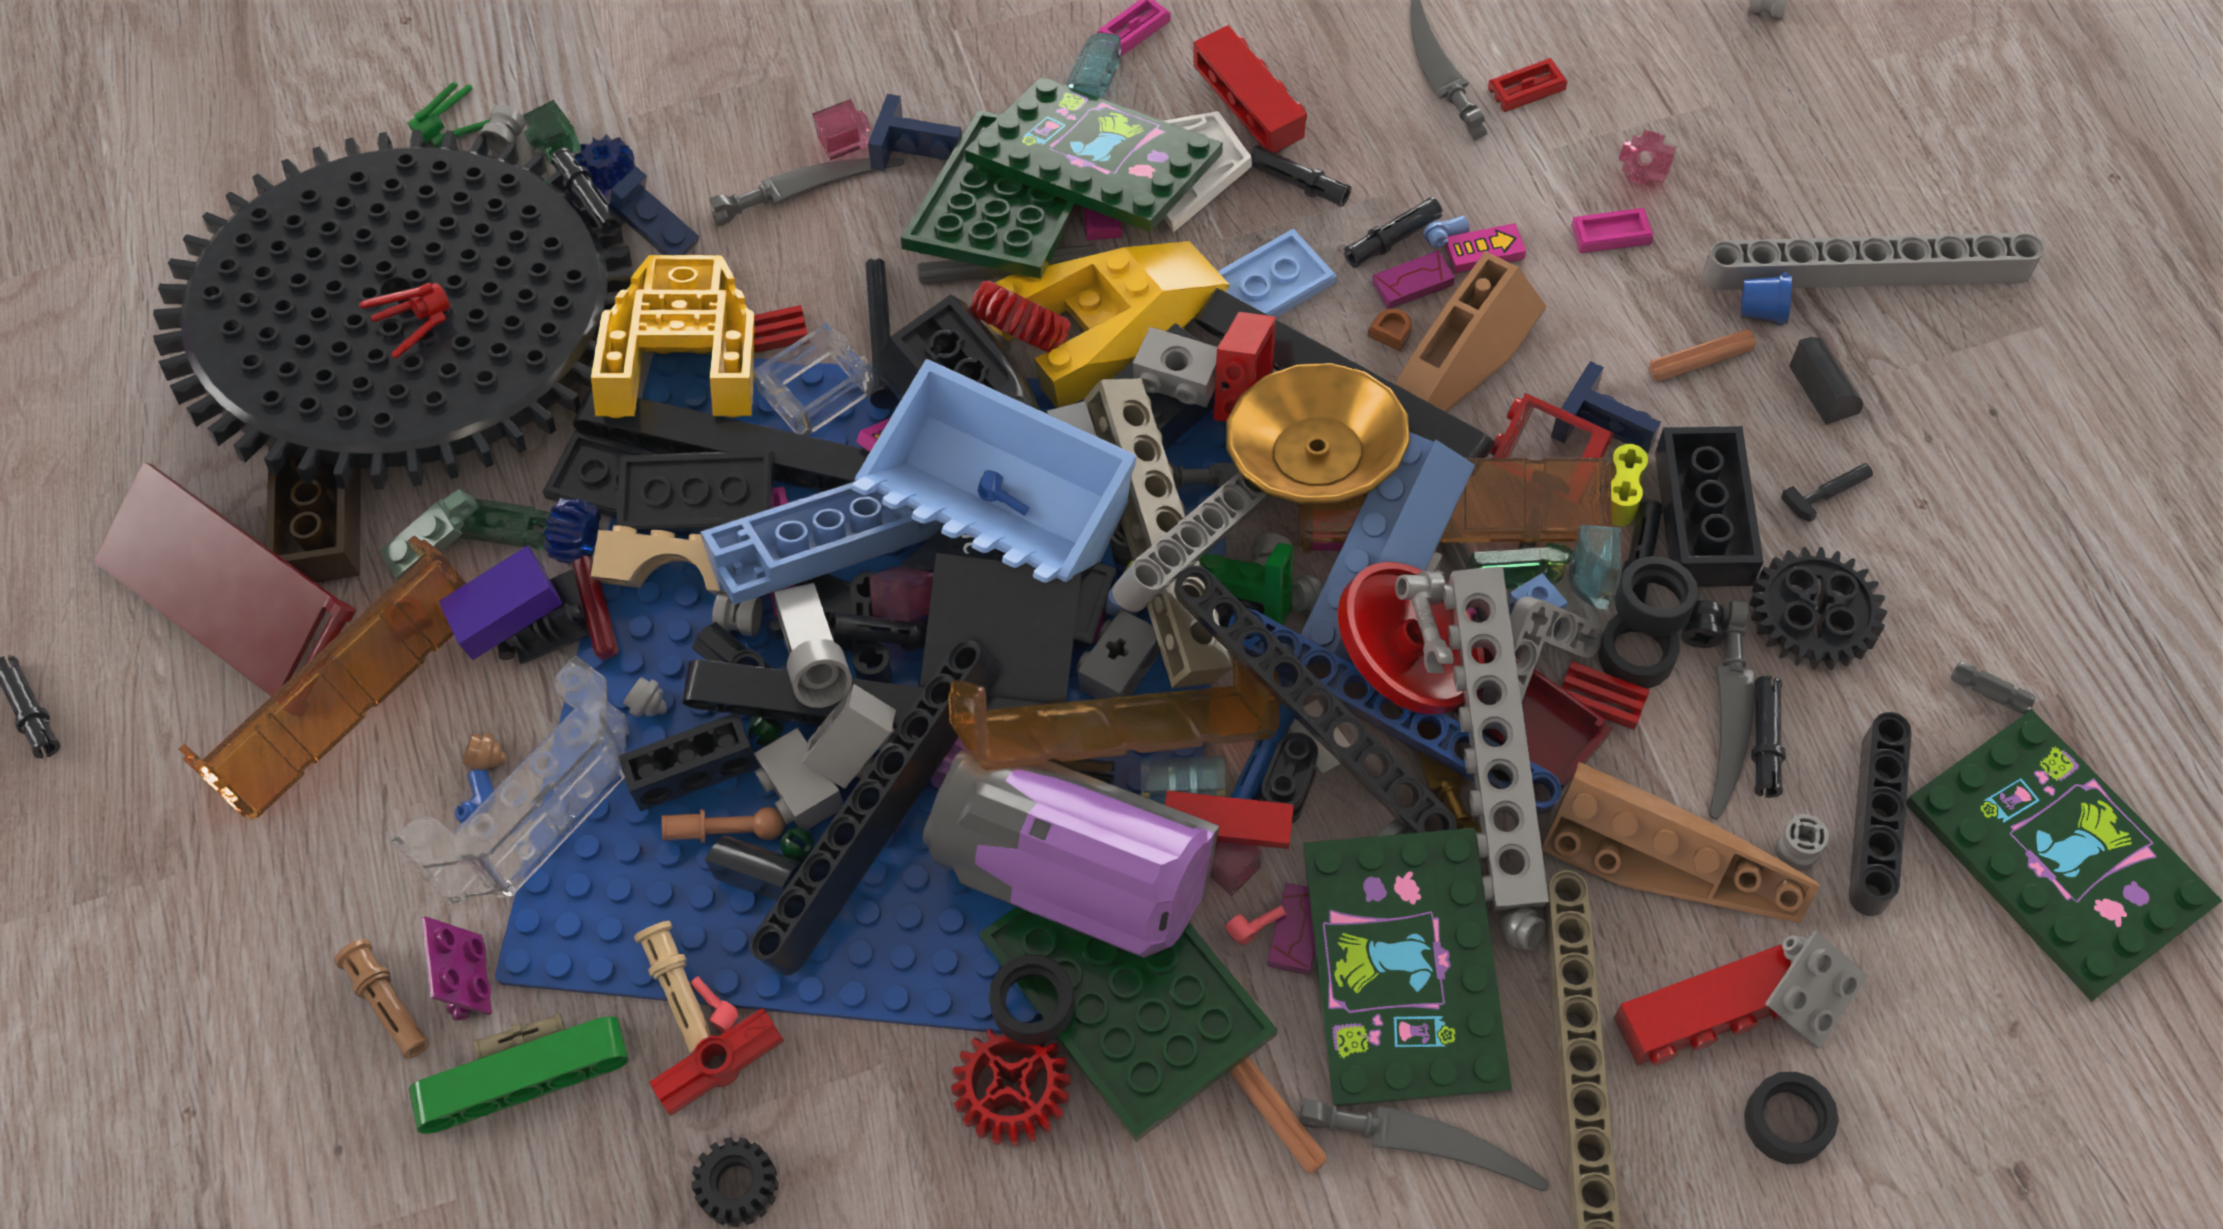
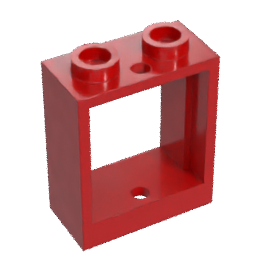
[1214,312,1276,422]
[1490,393,1615,504]

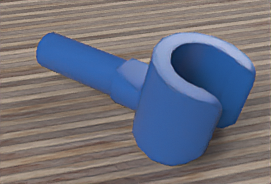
[977,470,1030,516]

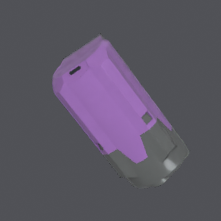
[923,737,1220,958]

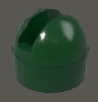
[747,717,784,746]
[780,827,816,862]

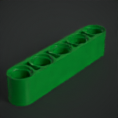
[408,1016,629,1134]

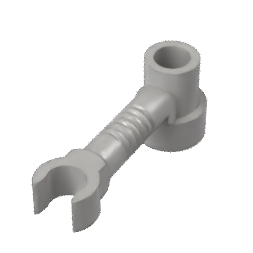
[1395,571,1454,673]

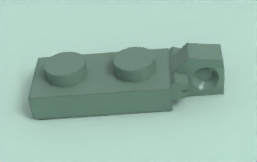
[380,489,479,582]

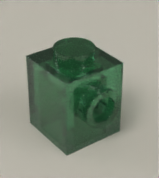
[523,99,581,164]

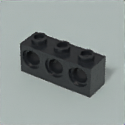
[618,712,759,812]

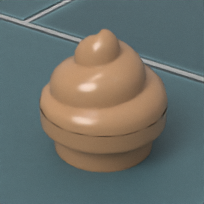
[462,732,507,771]

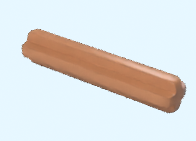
[1648,329,1756,382]
[1230,1057,1327,1174]

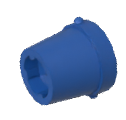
[1741,272,1792,326]

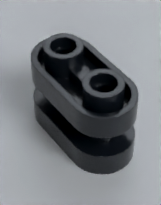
[1261,732,1318,824]

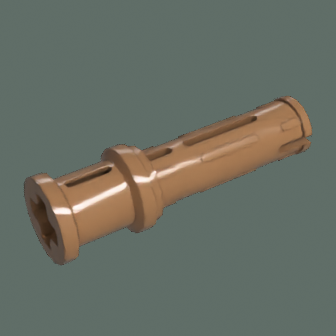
[334,939,430,1059]

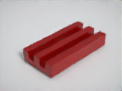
[1488,58,1568,112]
[754,305,809,353]
[1561,661,1650,730]

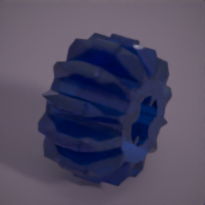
[574,134,636,195]
[543,498,601,564]

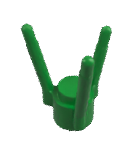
[407,81,490,147]

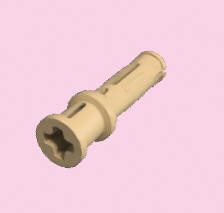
[634,921,712,1054]

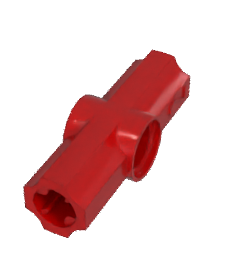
[649,1008,784,1117]

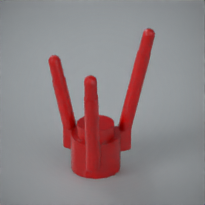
[359,282,450,359]

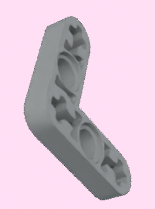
[1482,596,1602,705]

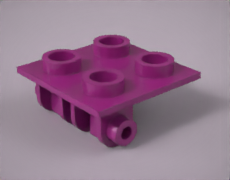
[421,916,492,1021]

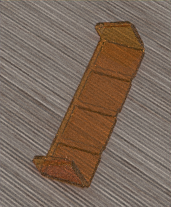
[1298,458,1612,554]
[178,535,466,819]
[949,656,1280,770]

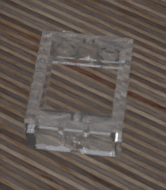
[753,323,874,436]

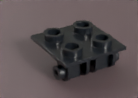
[506,569,590,665]

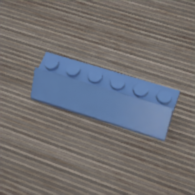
[1301,432,1475,665]
[701,481,945,605]

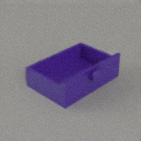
[439,545,562,660]

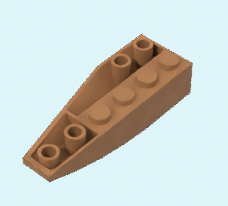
[1395,251,1546,412]
[1542,762,1820,923]

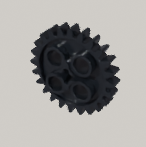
[1749,547,1887,670]

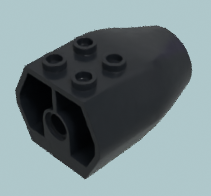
[874,295,1041,411]

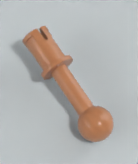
[662,807,785,843]

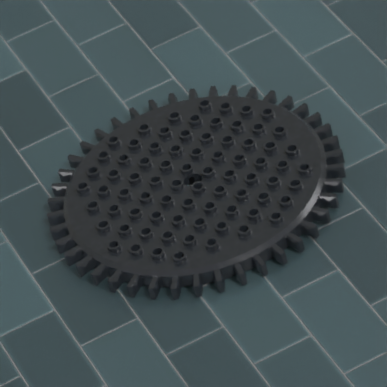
[153,130,634,490]

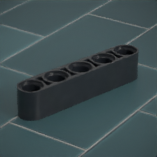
[1849,712,1912,916]

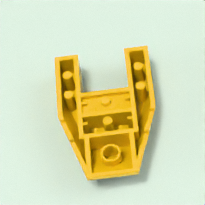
[988,241,1229,408]
[591,255,754,418]

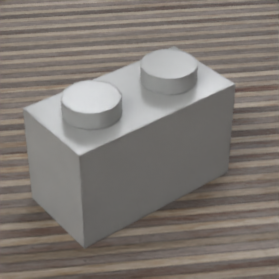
[802,684,896,789]
[754,728,844,830]

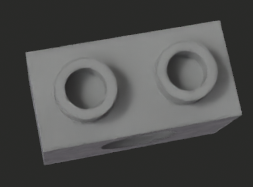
[1133,327,1218,407]

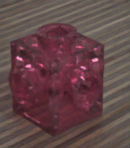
[1618,129,1678,185]

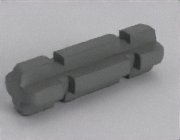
[1951,661,2035,714]

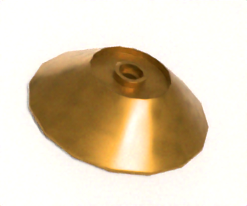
[1226,363,1410,504]

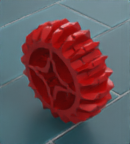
[970,281,1071,353]
[951,1028,1071,1146]

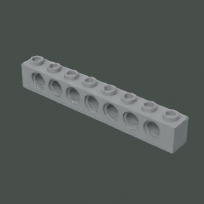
[1443,566,1549,912]

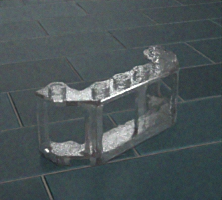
[392,655,628,903]

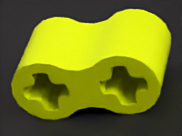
[1601,444,1648,526]

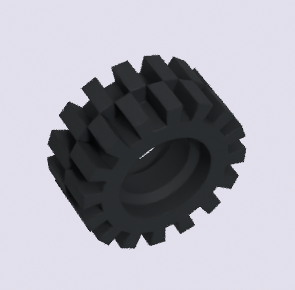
[691,1137,779,1227]

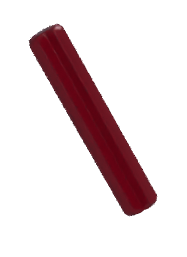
[572,555,619,660]

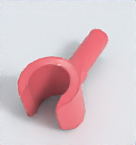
[1225,905,1287,945]
[690,976,738,1033]

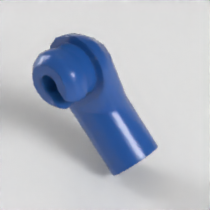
[455,769,496,827]

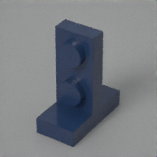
[868,94,962,171]
[610,167,699,255]
[1551,361,1661,454]

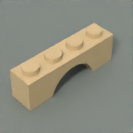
[591,525,727,597]

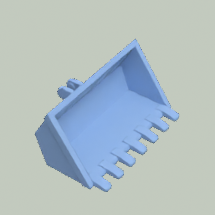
[852,359,1137,583]

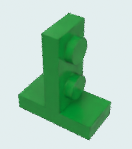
[1199,542,1293,625]

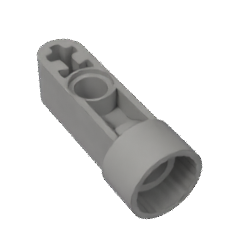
[773,583,852,708]

